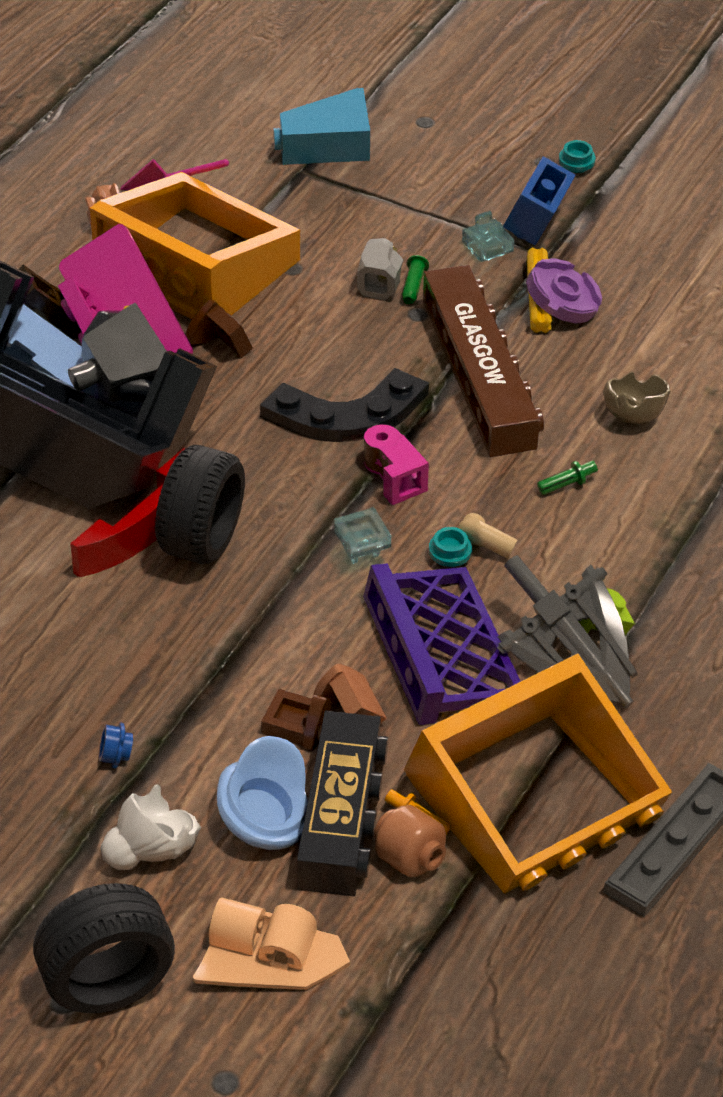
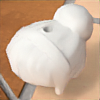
[100,784,202,870]

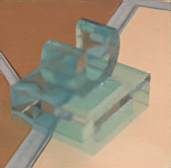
[462,211,514,262]
[334,507,391,564]

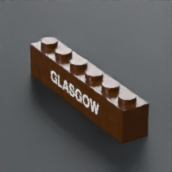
[423,265,544,458]

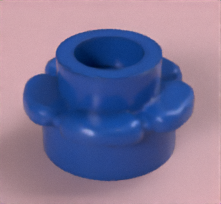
[99,722,133,769]

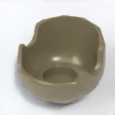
[603,371,671,425]

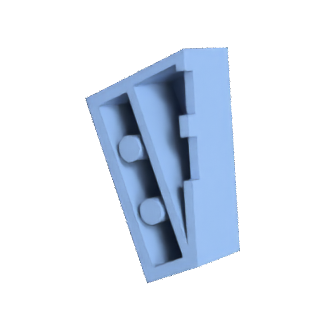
[4,304,99,399]

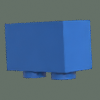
[502,156,575,245]

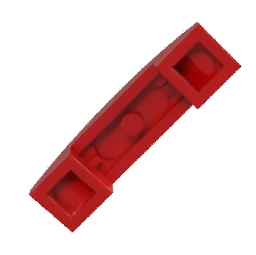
[70,448,185,577]

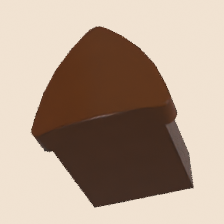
[185,299,253,358]
[261,689,332,751]

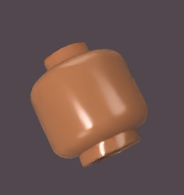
[374,805,446,877]

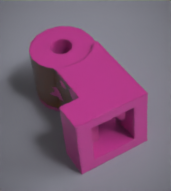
[364,425,429,505]

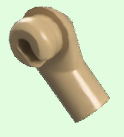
[458,513,517,559]

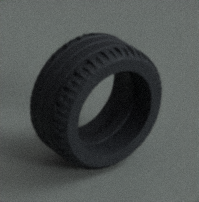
[155,445,245,564]
[33,883,175,1013]

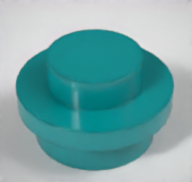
[559,140,596,173]
[429,527,472,567]

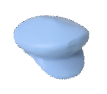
[217,736,308,850]

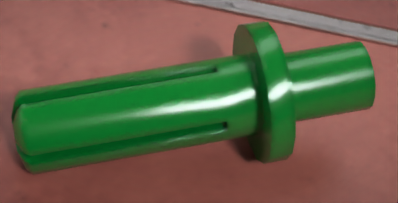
[537,460,598,495]

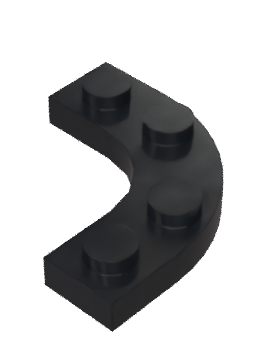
[260,368,429,442]

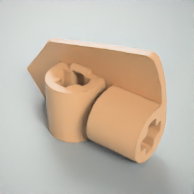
[193,897,350,990]

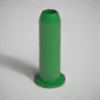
[402,255,429,304]

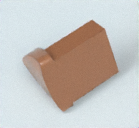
[313,664,387,723]

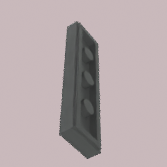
[603,763,723,917]

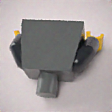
[68,303,166,402]

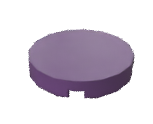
[526,258,602,323]

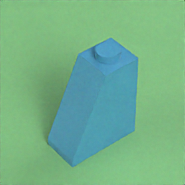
[273,88,370,165]

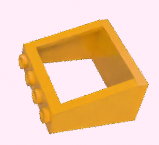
[90,172,300,319]
[404,653,672,894]

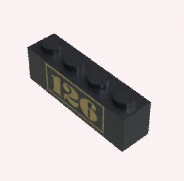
[297,711,388,896]

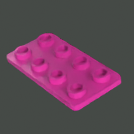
[58,224,193,354]

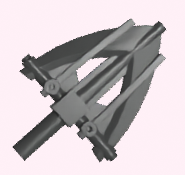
[497,555,638,708]

